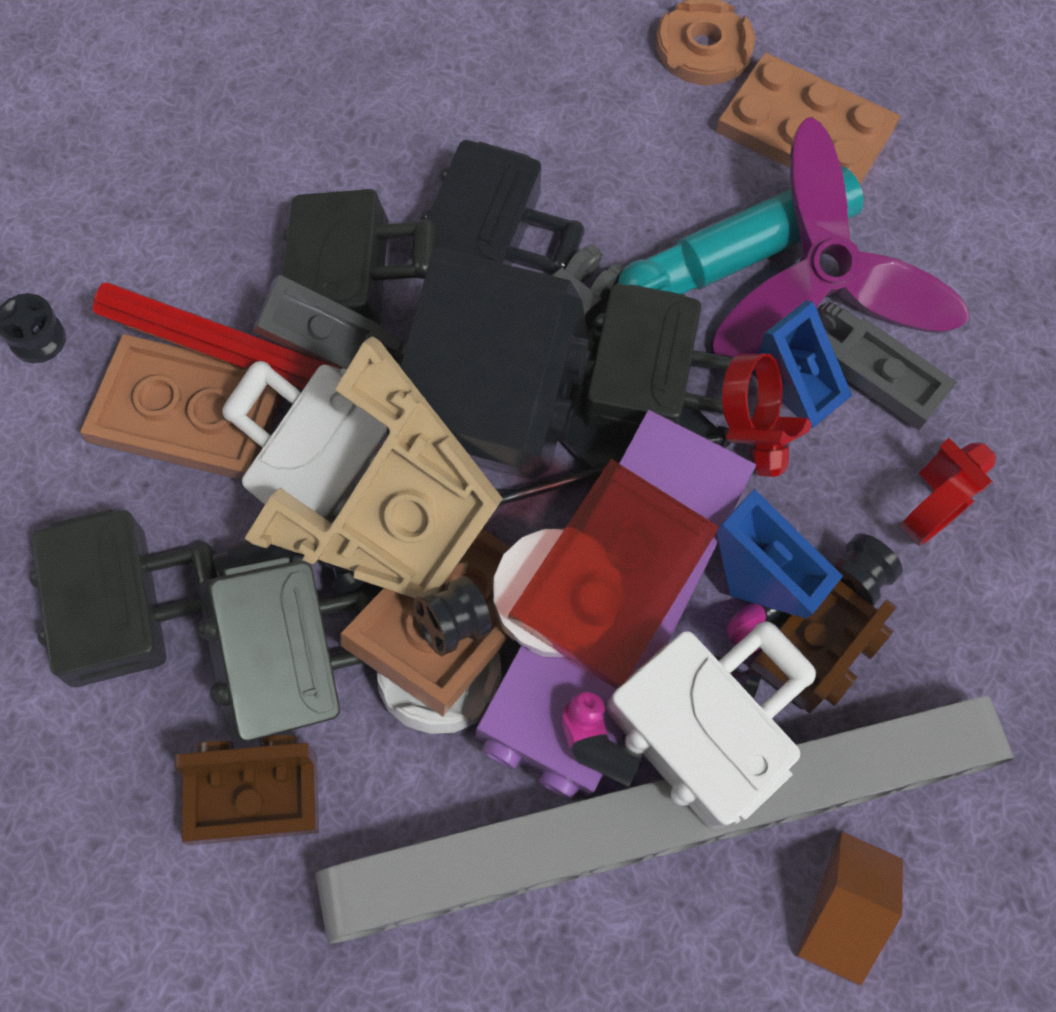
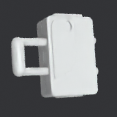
[222,361,389,523]
[605,622,816,830]

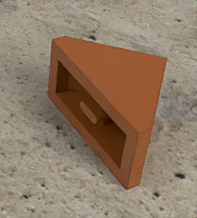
[796,831,903,986]

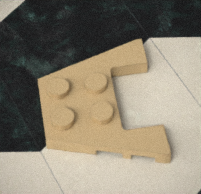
[245,336,503,598]

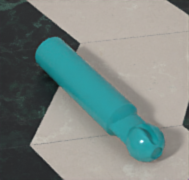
[616,166,864,294]

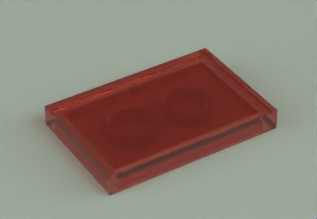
[507,459,719,690]

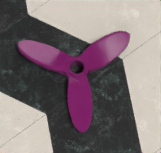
[710,117,969,358]

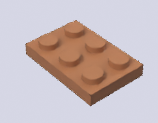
[716,52,901,186]
[80,334,283,480]
[341,529,511,717]

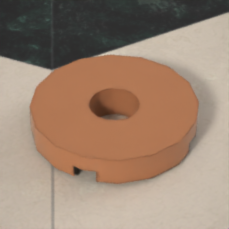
[655,0,756,85]

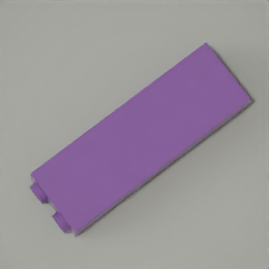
[475,410,757,801]

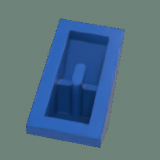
[752,301,852,428]
[716,489,843,618]

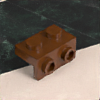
[750,580,897,714]
[174,735,319,846]

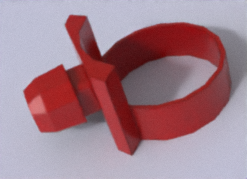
[722,353,812,477]
[900,438,996,546]

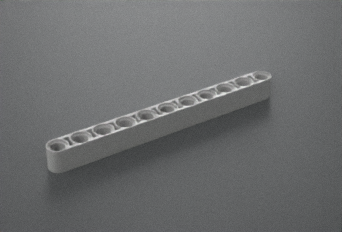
[315,696,1015,944]

